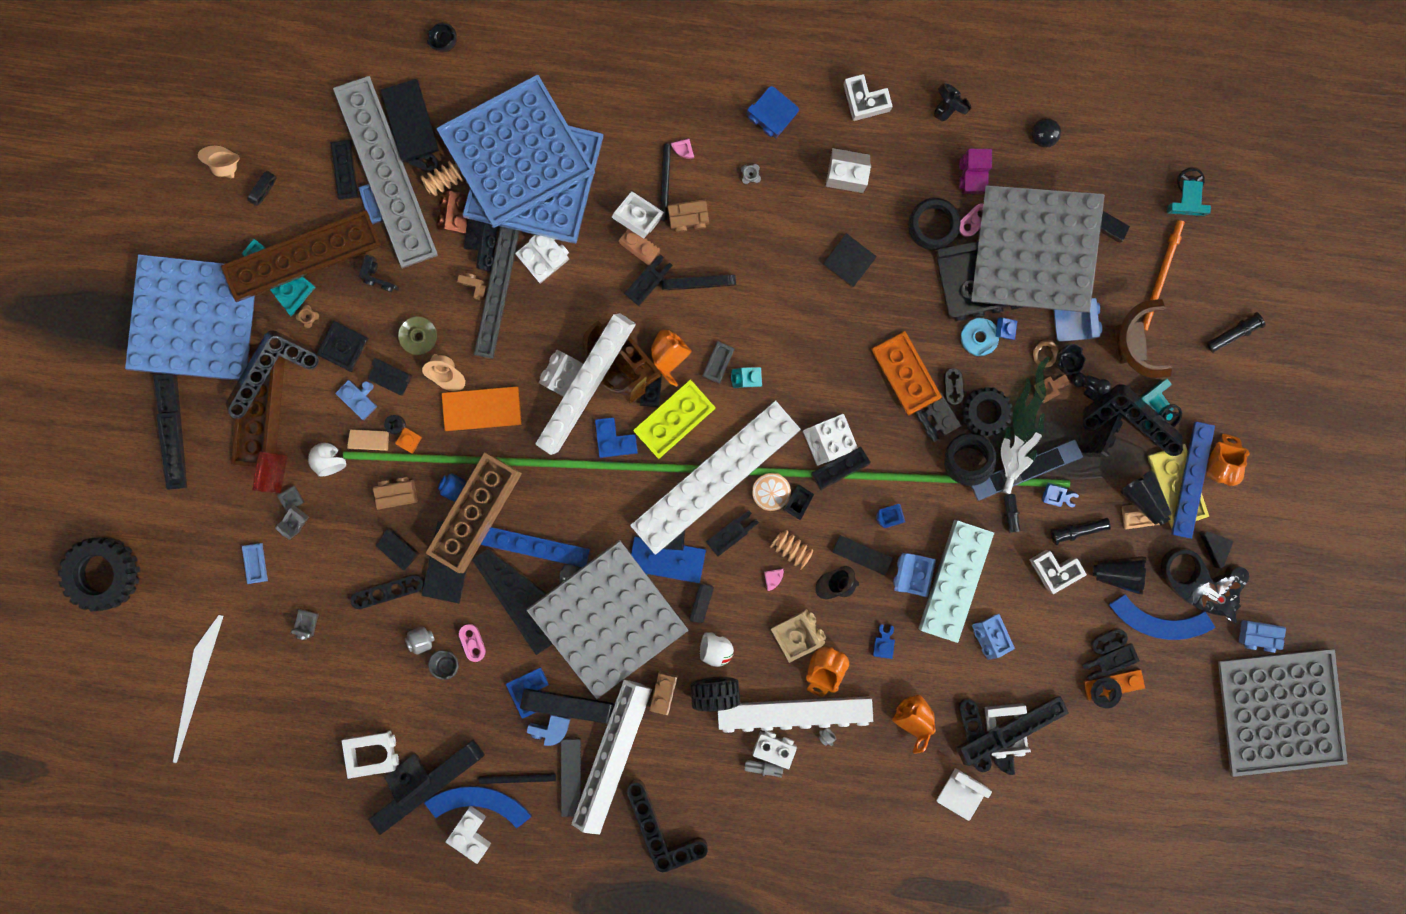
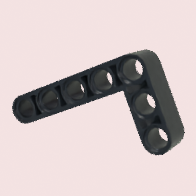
[226,330,319,419]
[1083,384,1183,456]
[627,779,708,873]

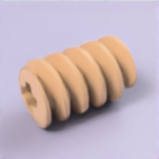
[420,161,465,196]
[770,530,813,570]

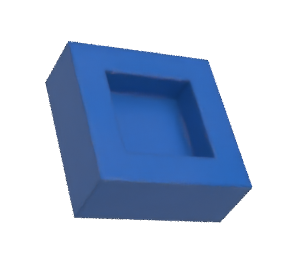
[995,318,1017,340]

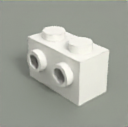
[752,731,797,769]

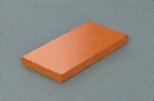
[871,331,942,416]
[442,387,522,431]

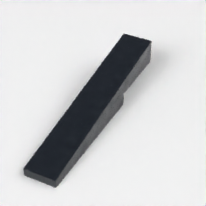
[153,373,187,490]
[955,696,1069,766]

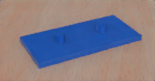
[631,536,706,583]

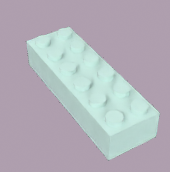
[918,520,994,643]

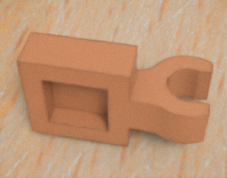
[1034,375,1070,403]

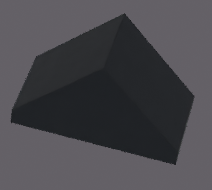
[783,485,814,520]
[1199,531,1234,568]

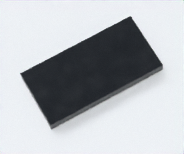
[381,79,439,162]
[422,521,468,604]

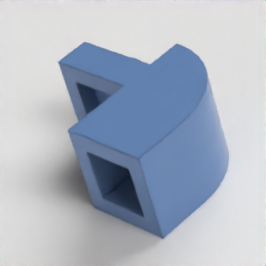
[527,715,571,746]

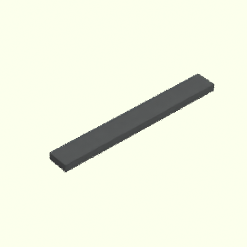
[474,226,520,359]

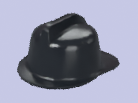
[815,566,859,600]

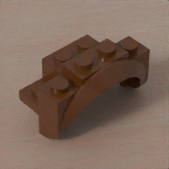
[583,320,661,403]

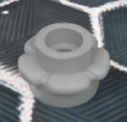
[819,728,836,746]

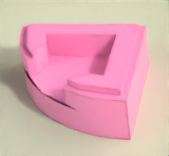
[671,139,694,159]
[764,569,784,591]

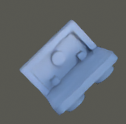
[1053,298,1102,342]
[893,553,936,597]

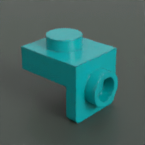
[731,367,762,388]

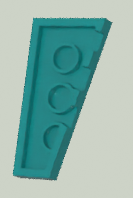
[242,239,315,316]

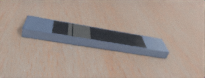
[971,440,1083,501]

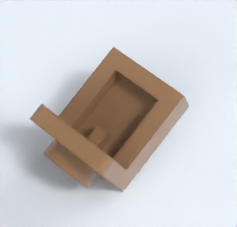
[457,273,486,300]

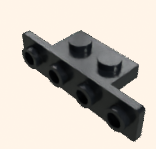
[464,219,497,271]

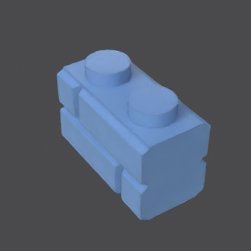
[1239,620,1286,653]

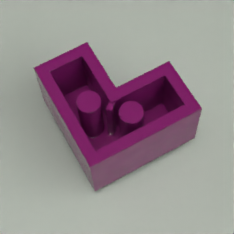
[959,149,992,194]

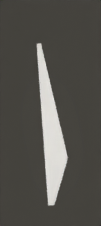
[173,615,223,763]

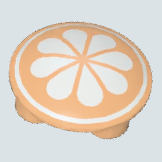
[752,473,791,511]

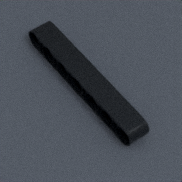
[368,740,485,835]

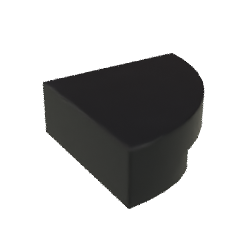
[993,755,1015,775]

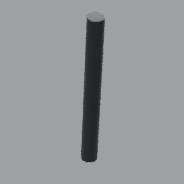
[660,144,671,221]
[479,774,556,784]

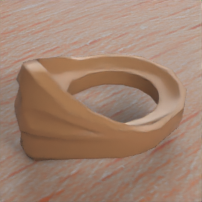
[1033,339,1059,368]

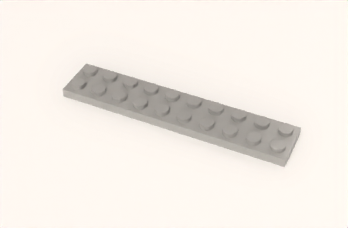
[333,76,438,268]

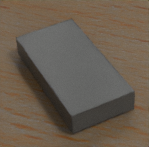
[702,341,735,384]

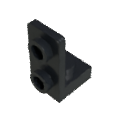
[359,255,399,292]

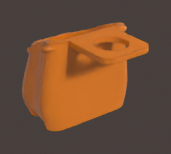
[651,329,692,386]
[1206,434,1250,486]
[806,647,850,697]
[892,695,936,754]

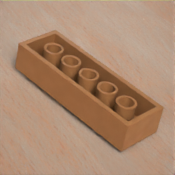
[426,452,522,573]

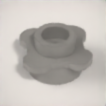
[741,164,761,184]

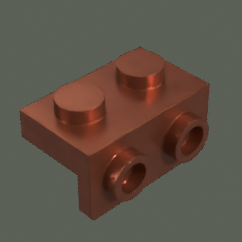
[436,191,468,234]

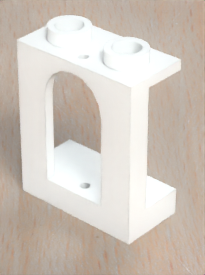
[984,703,1031,758]
[342,730,399,778]

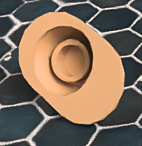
[198,146,240,179]
[422,354,465,391]

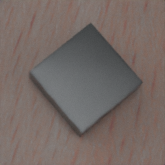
[277,486,305,512]

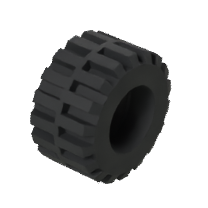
[961,387,1013,436]
[690,677,740,712]

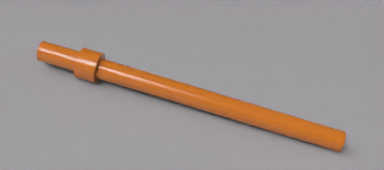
[1142,220,1185,331]

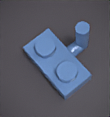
[335,380,378,420]

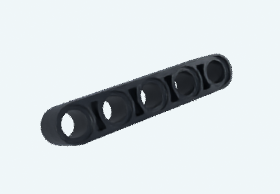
[520,688,615,724]

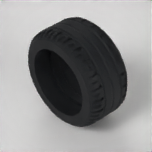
[908,198,961,250]
[944,433,996,486]

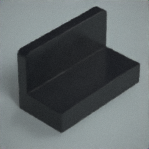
[368,358,412,396]
[376,529,420,570]

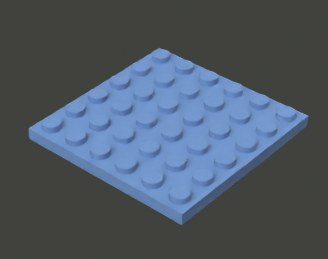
[436,75,595,228]
[463,126,603,244]
[125,255,255,380]

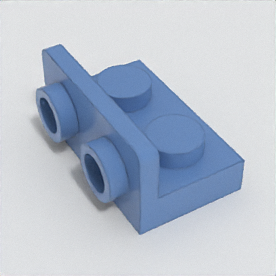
[972,614,1015,660]

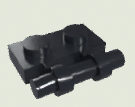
[915,393,961,442]

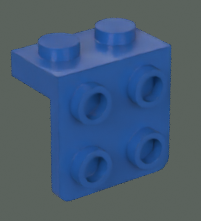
[747,86,799,139]

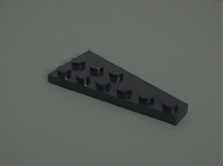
[472,549,552,655]

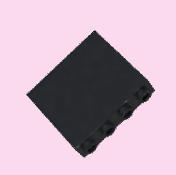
[935,241,1023,321]

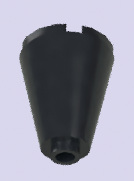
[1120,470,1171,526]
[1093,556,1147,595]

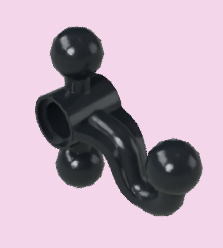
[1071,372,1111,401]

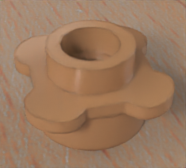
[296,305,319,328]

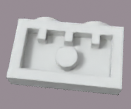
[803,414,858,466]
[936,768,992,821]

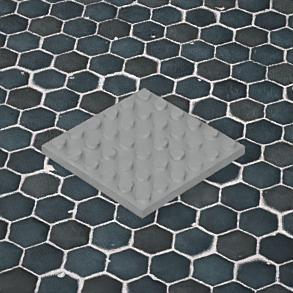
[972,186,1105,313]
[527,540,689,699]
[1218,649,1348,777]

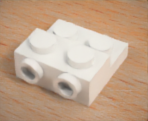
[612,191,664,238]
[515,235,569,284]

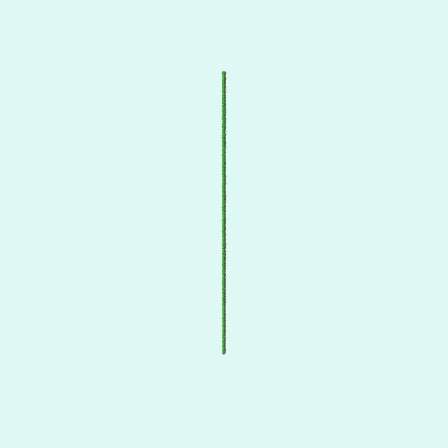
[343,451,1070,488]

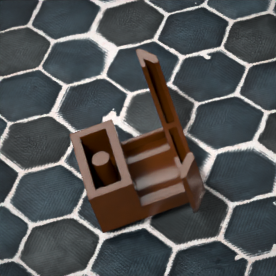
[1114,299,1172,378]

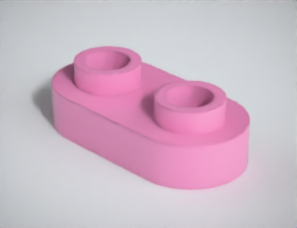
[959,204,984,237]
[459,624,486,662]

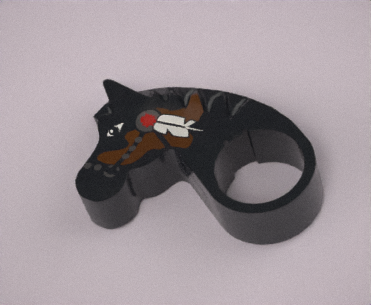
[1161,548,1249,623]

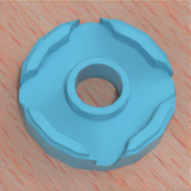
[961,318,999,356]

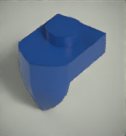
[876,504,905,528]

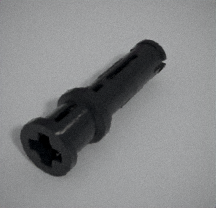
[1207,312,1266,353]
[1051,518,1111,545]

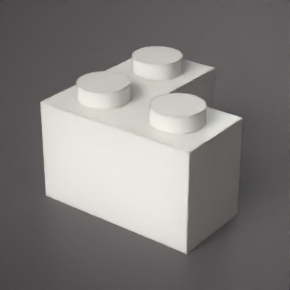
[843,74,893,121]
[1029,550,1087,594]
[446,806,491,864]

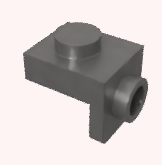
[275,505,309,540]
[291,609,319,640]

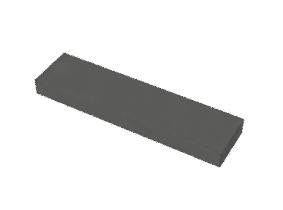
[561,739,581,817]

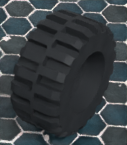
[58,537,140,612]

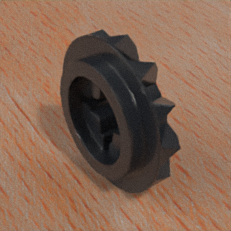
[1090,677,1122,708]

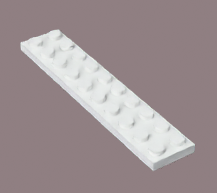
[630,401,801,555]

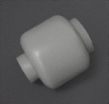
[404,626,435,655]

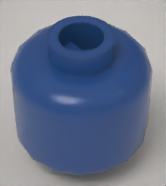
[438,473,466,502]

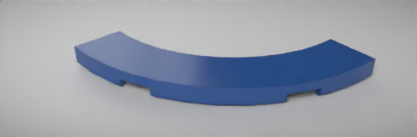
[1108,594,1216,640]
[424,786,532,829]

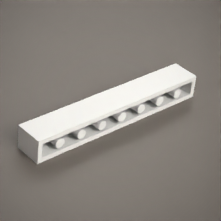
[536,313,636,455]
[571,680,652,834]
[718,696,873,733]

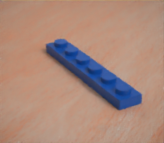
[1171,422,1215,539]
[481,527,590,567]

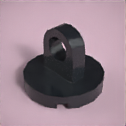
[934,83,971,121]

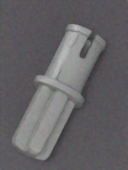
[744,760,783,778]

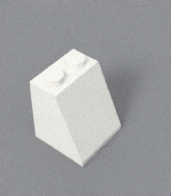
[826,148,871,193]

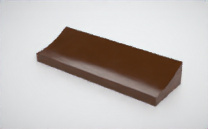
[231,351,285,468]

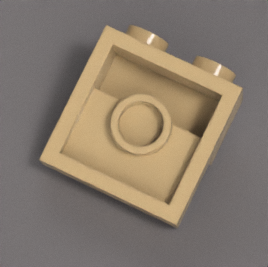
[771,609,826,663]

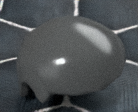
[428,650,459,680]

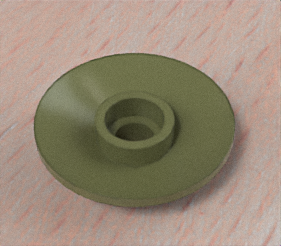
[398,317,437,355]

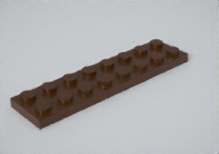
[221,210,381,303]

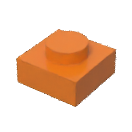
[395,427,422,454]

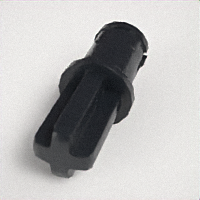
[1004,494,1021,533]

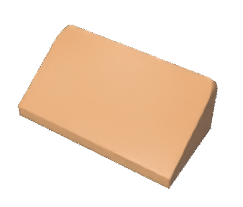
[347,430,389,451]
[1122,505,1160,529]

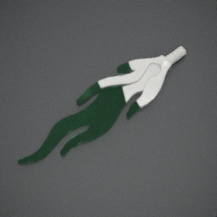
[1001,356,1050,494]

